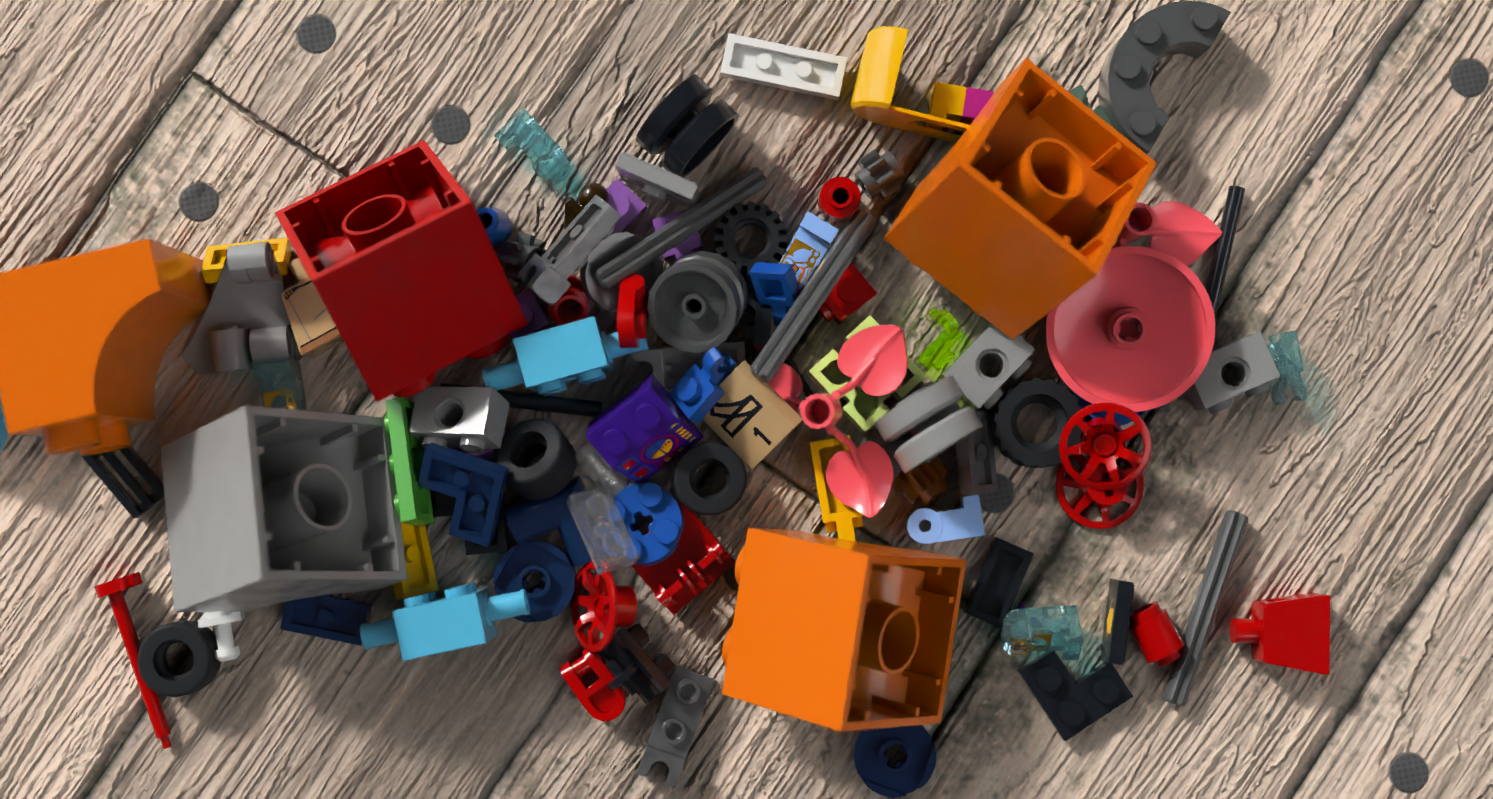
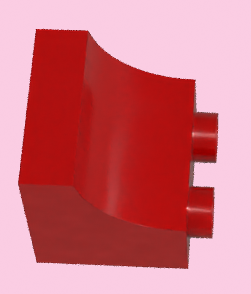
[275,140,528,402]

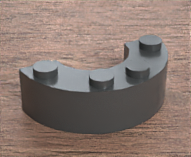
[1098,1,1231,154]

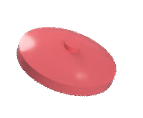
[1045,246,1215,412]

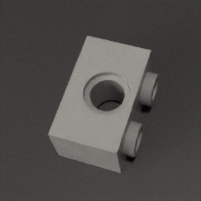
[939,323,1035,410]
[1186,331,1280,414]
[408,386,510,453]

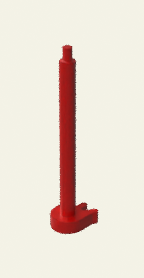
[94,572,172,749]

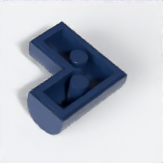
[504,475,611,567]

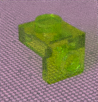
[913,307,963,373]

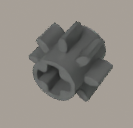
[854,149,905,202]
[498,232,546,285]

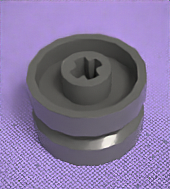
[647,251,748,353]

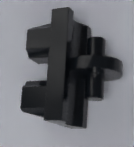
[600,624,676,704]

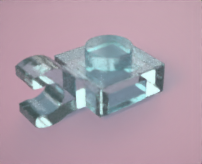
[1267,330,1307,405]

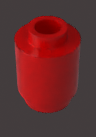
[818,177,861,223]
[548,275,590,325]
[1129,602,1184,666]

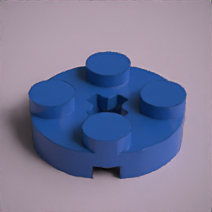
[601,483,685,566]

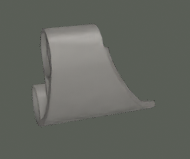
[181,241,296,375]

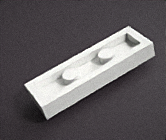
[720,33,847,100]

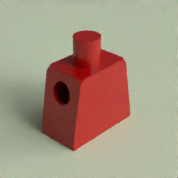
[1229,593,1330,675]

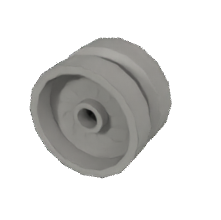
[874,375,984,474]

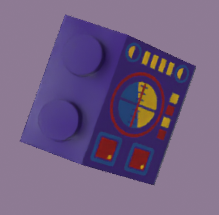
[585,374,704,483]

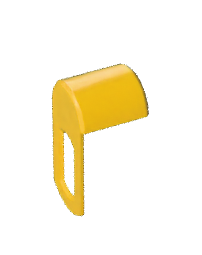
[851,26,970,143]

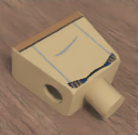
[281,257,344,358]

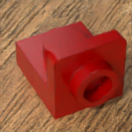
[818,262,877,325]

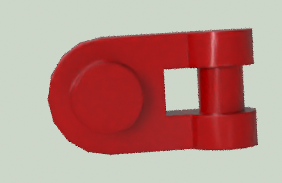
[617,274,649,348]
[558,649,627,721]

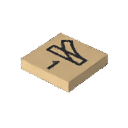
[702,360,803,469]

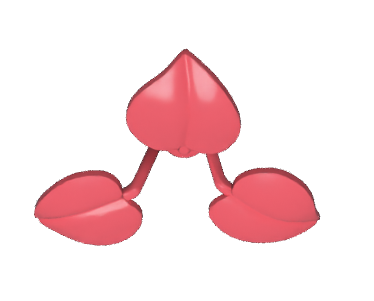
[1113,201,1222,266]
[768,325,908,518]

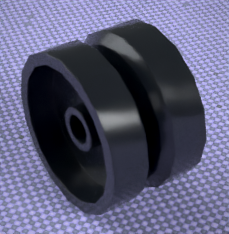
[635,74,739,178]

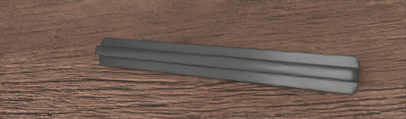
[595,167,767,290]
[750,209,876,383]
[1163,510,1248,706]

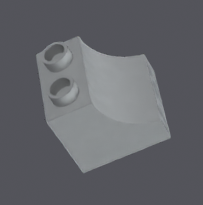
[161,405,407,613]

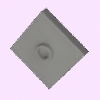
[615,152,700,208]

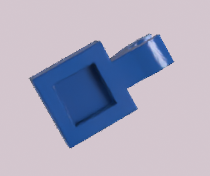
[749,262,801,328]
[669,347,738,423]

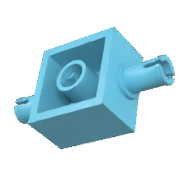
[482,316,649,397]
[360,582,530,661]

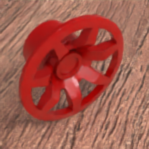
[1059,403,1152,490]
[1055,454,1144,529]
[571,561,637,652]

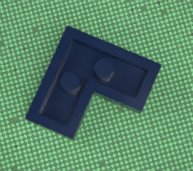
[418,442,510,547]
[280,594,373,646]

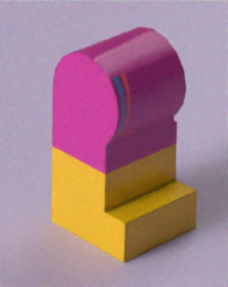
[926,82,994,131]

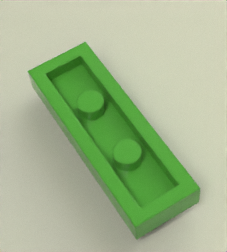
[384,397,434,527]

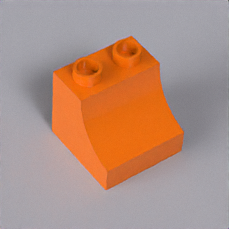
[884,58,1157,340]
[0,238,212,456]
[722,528,967,732]

